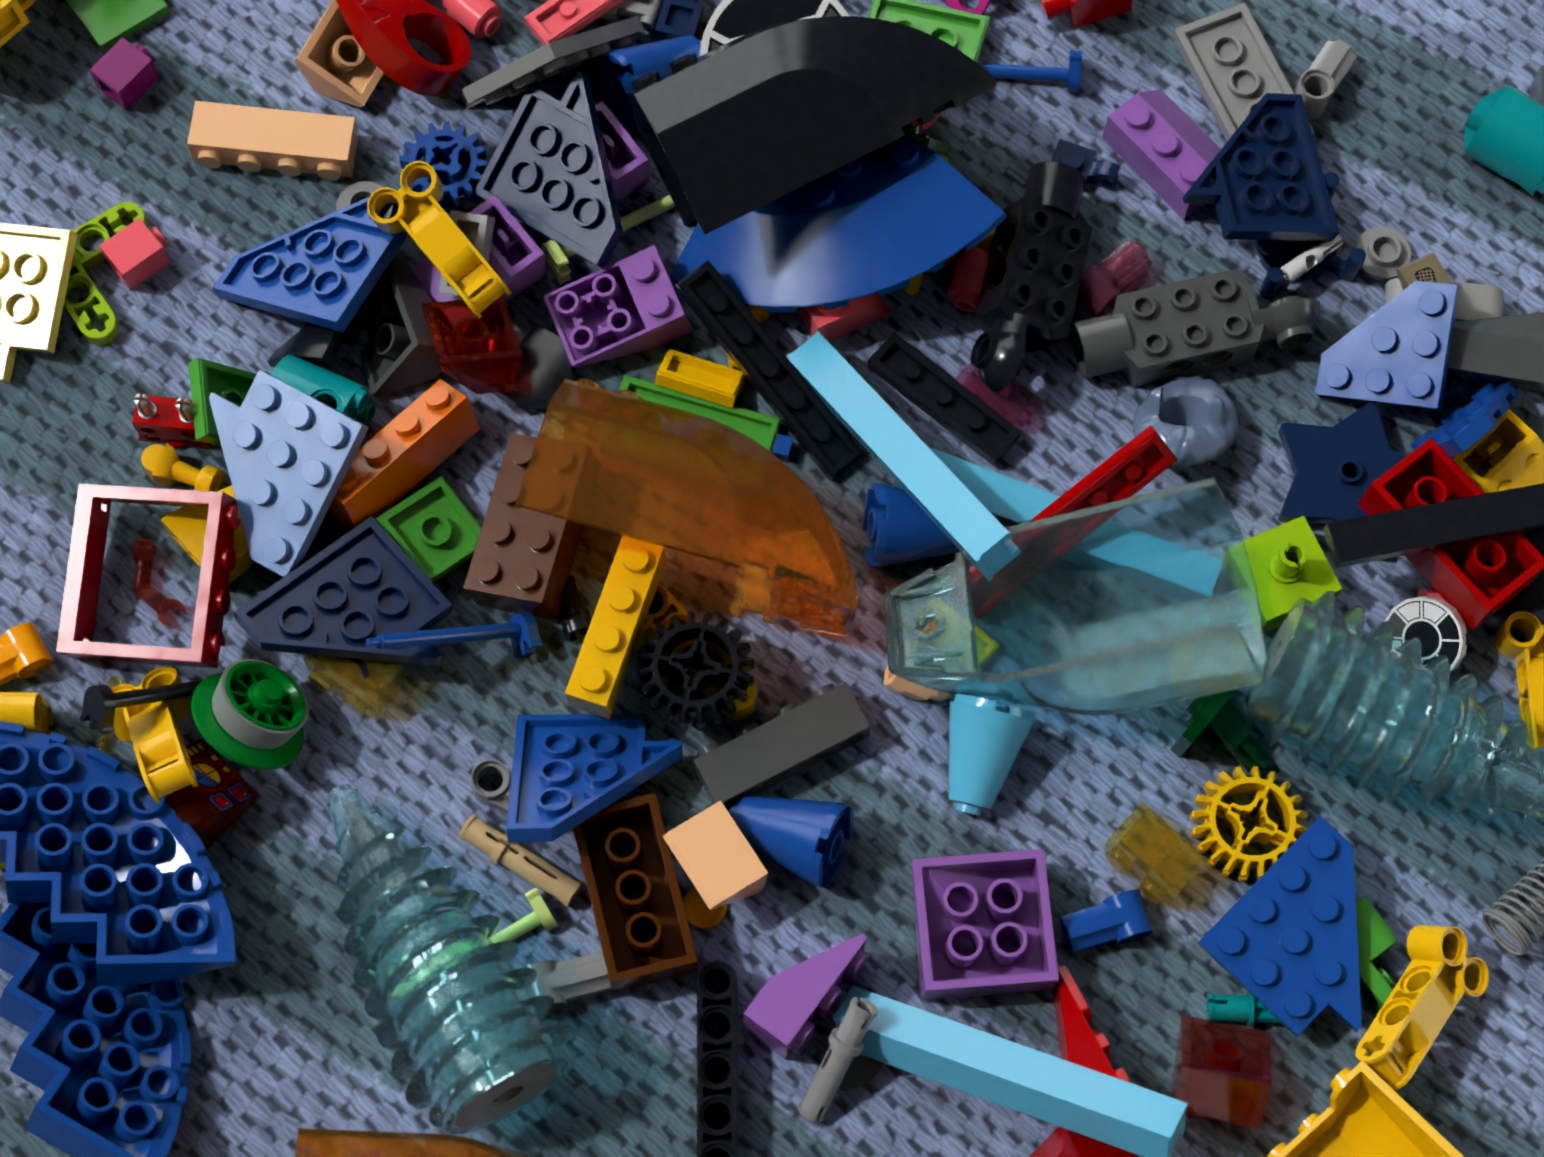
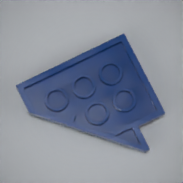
[506,713,683,843]
[1198,816,1362,1037]

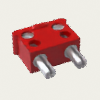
[132,393,212,448]

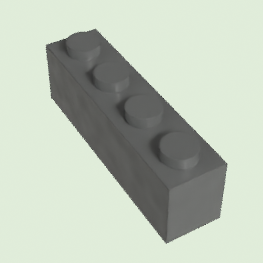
[693,682,871,810]

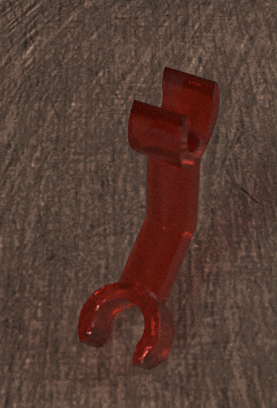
[133,539,188,629]

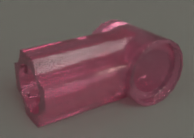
[1077,239,1152,317]

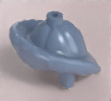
[1133,376,1239,467]

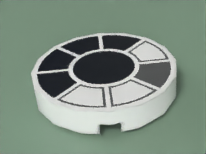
[1381,596,1467,681]

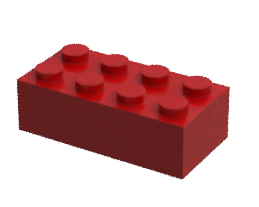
[1357,438,1544,630]

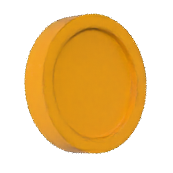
[683,887,726,929]

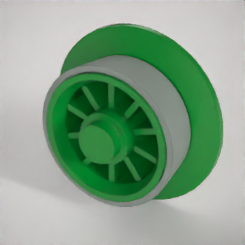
[191,659,309,770]

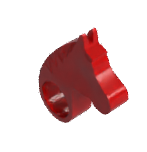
[336,0,471,96]

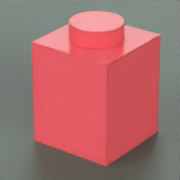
[99,218,170,291]

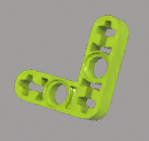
[64,202,148,345]

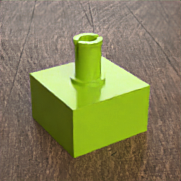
[1222,515,1343,636]

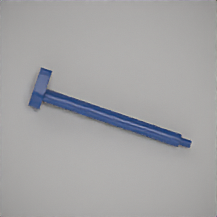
[978,50,1082,92]
[366,612,543,658]

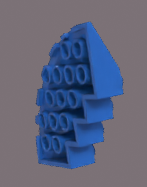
[670,135,1007,312]
[0,721,236,985]
[0,903,191,1157]

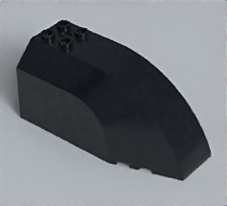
[625,16,997,234]

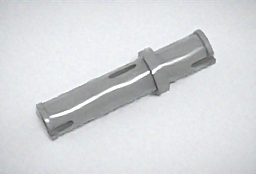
[798,997,878,1122]

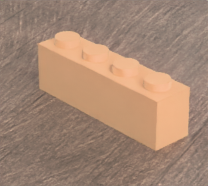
[187,101,360,181]

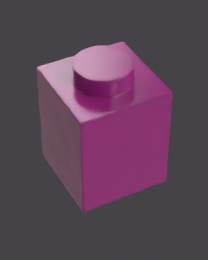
[89,37,159,110]

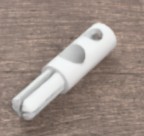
[1280,235,1343,284]

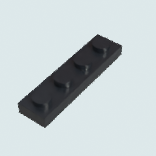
[867,332,1022,466]

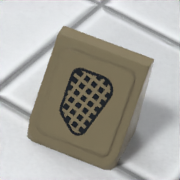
[1396,253,1453,290]

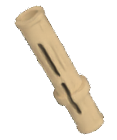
[458,814,582,908]

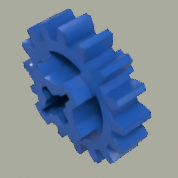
[399,121,487,208]

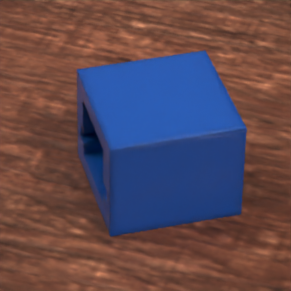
[772,434,793,463]

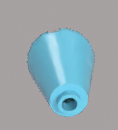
[948,693,1036,816]

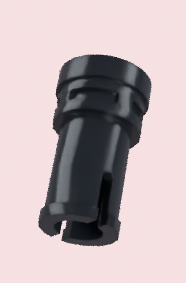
[559,576,592,642]

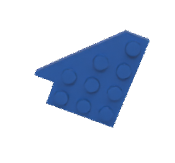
[212,196,407,332]

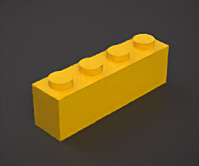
[565,534,666,719]

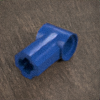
[1059,889,1154,955]

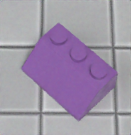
[1102,89,1221,220]

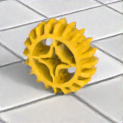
[1190,766,1308,883]

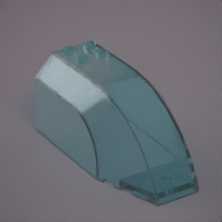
[883,477,1269,715]

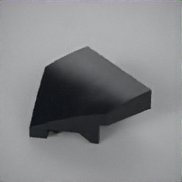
[485,324,580,416]

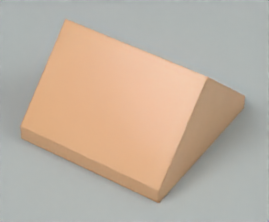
[295,0,384,108]
[663,800,768,910]

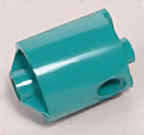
[1465,85,1544,196]
[265,354,376,426]

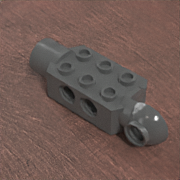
[1071,269,1320,388]

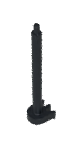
[80,680,202,734]

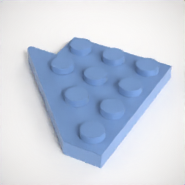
[209,370,369,577]

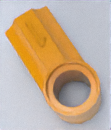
[0,623,53,686]

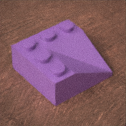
[912,849,1059,1000]

